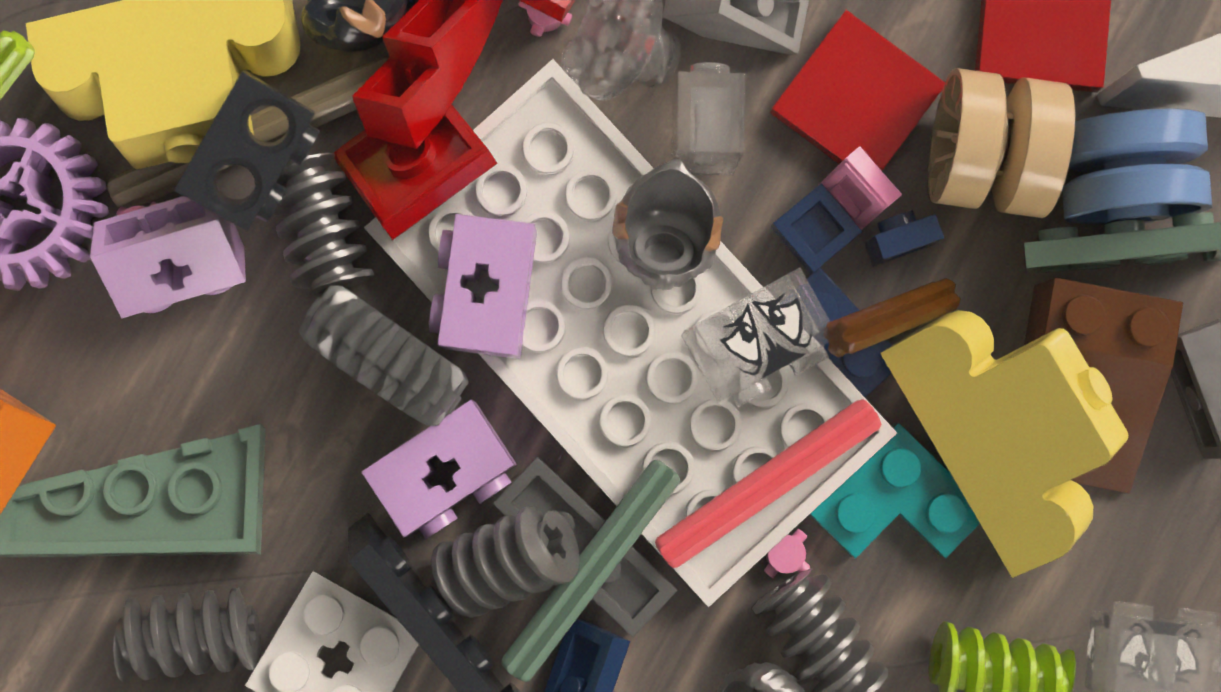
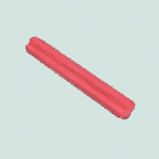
[655,399,882,568]

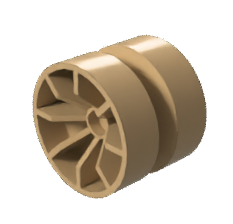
[928,68,1075,218]

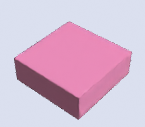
[818,147,902,230]

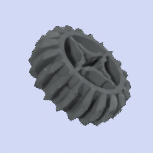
[299,285,469,426]

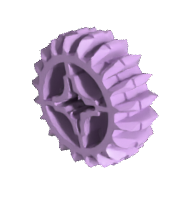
[0,118,109,291]

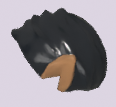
[301,0,409,52]

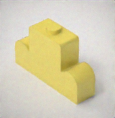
[26,0,300,169]
[880,310,1128,578]

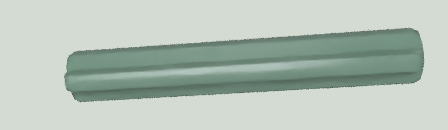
[501,460,680,682]

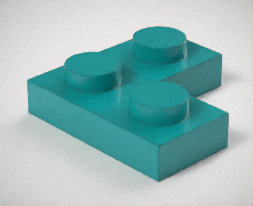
[809,423,980,559]

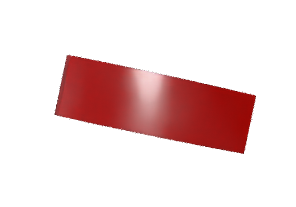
[352,0,502,149]

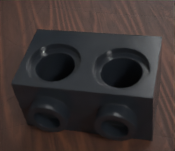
[174,70,320,231]

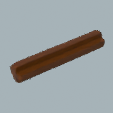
[823,278,961,357]

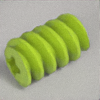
[928,621,1076,692]

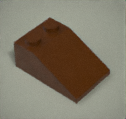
[1024,278,1184,493]

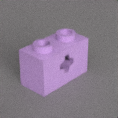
[90,186,246,318]
[429,214,537,359]
[361,400,517,539]

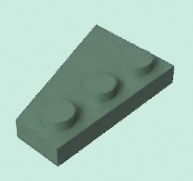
[1024,212,1221,274]

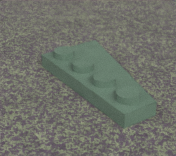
[0,424,266,557]

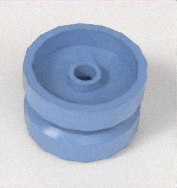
[1062,109,1212,224]

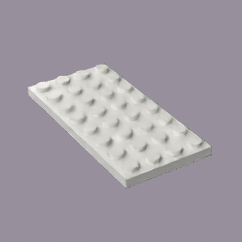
[364,59,897,607]

